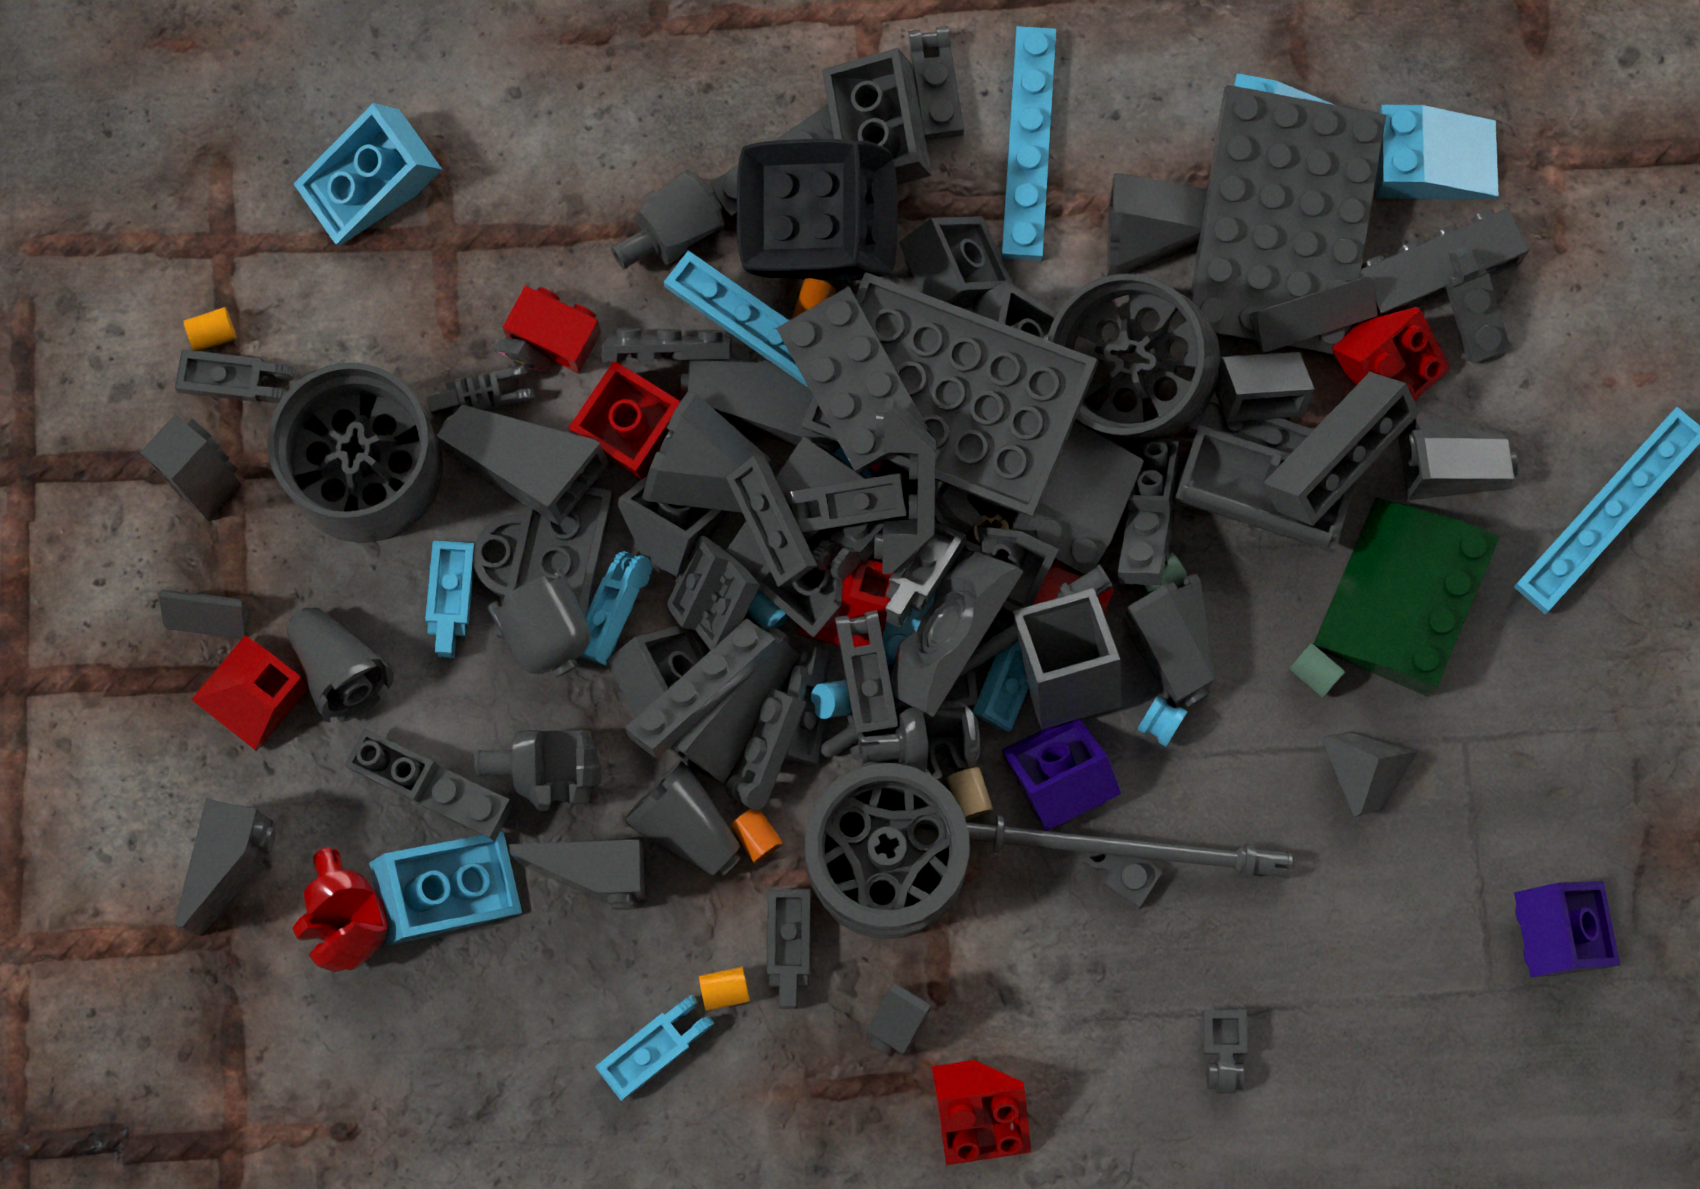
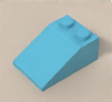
[294,103,443,245]
[1375,105,1499,199]
[369,831,522,946]

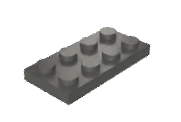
[776,286,931,474]

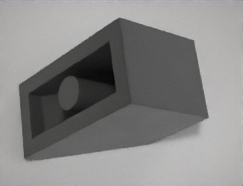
[866,982,931,1058]

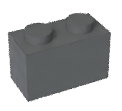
[1215,352,1315,422]

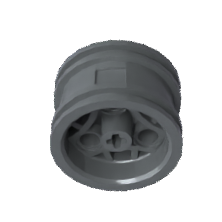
[805,763,970,939]

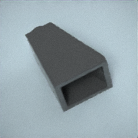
[1012,588,1122,730]

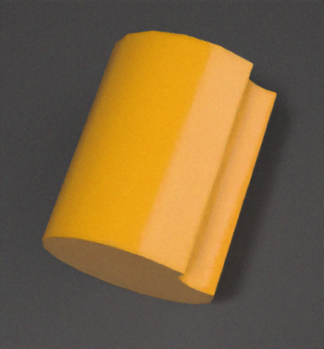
[184,307,237,351]
[699,966,750,1011]

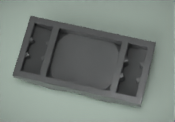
[890,551,1023,717]

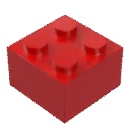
[568,362,681,481]

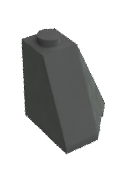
[1107,173,1207,276]
[642,390,771,513]
[1398,412,1518,500]
[1122,574,1214,708]

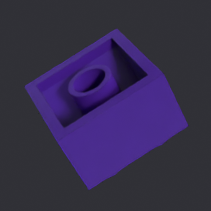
[1001,719,1121,831]
[1514,881,1621,977]

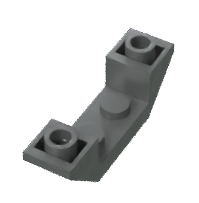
[874,398,936,574]

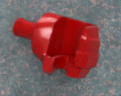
[292,847,388,972]

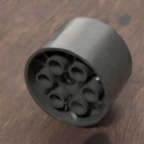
[1047,274,1221,441]
[267,363,443,543]

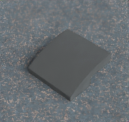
[666,536,760,650]

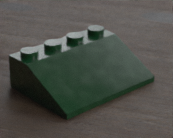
[1313,498,1500,697]

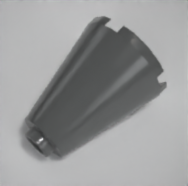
[287,608,394,723]
[623,760,741,876]

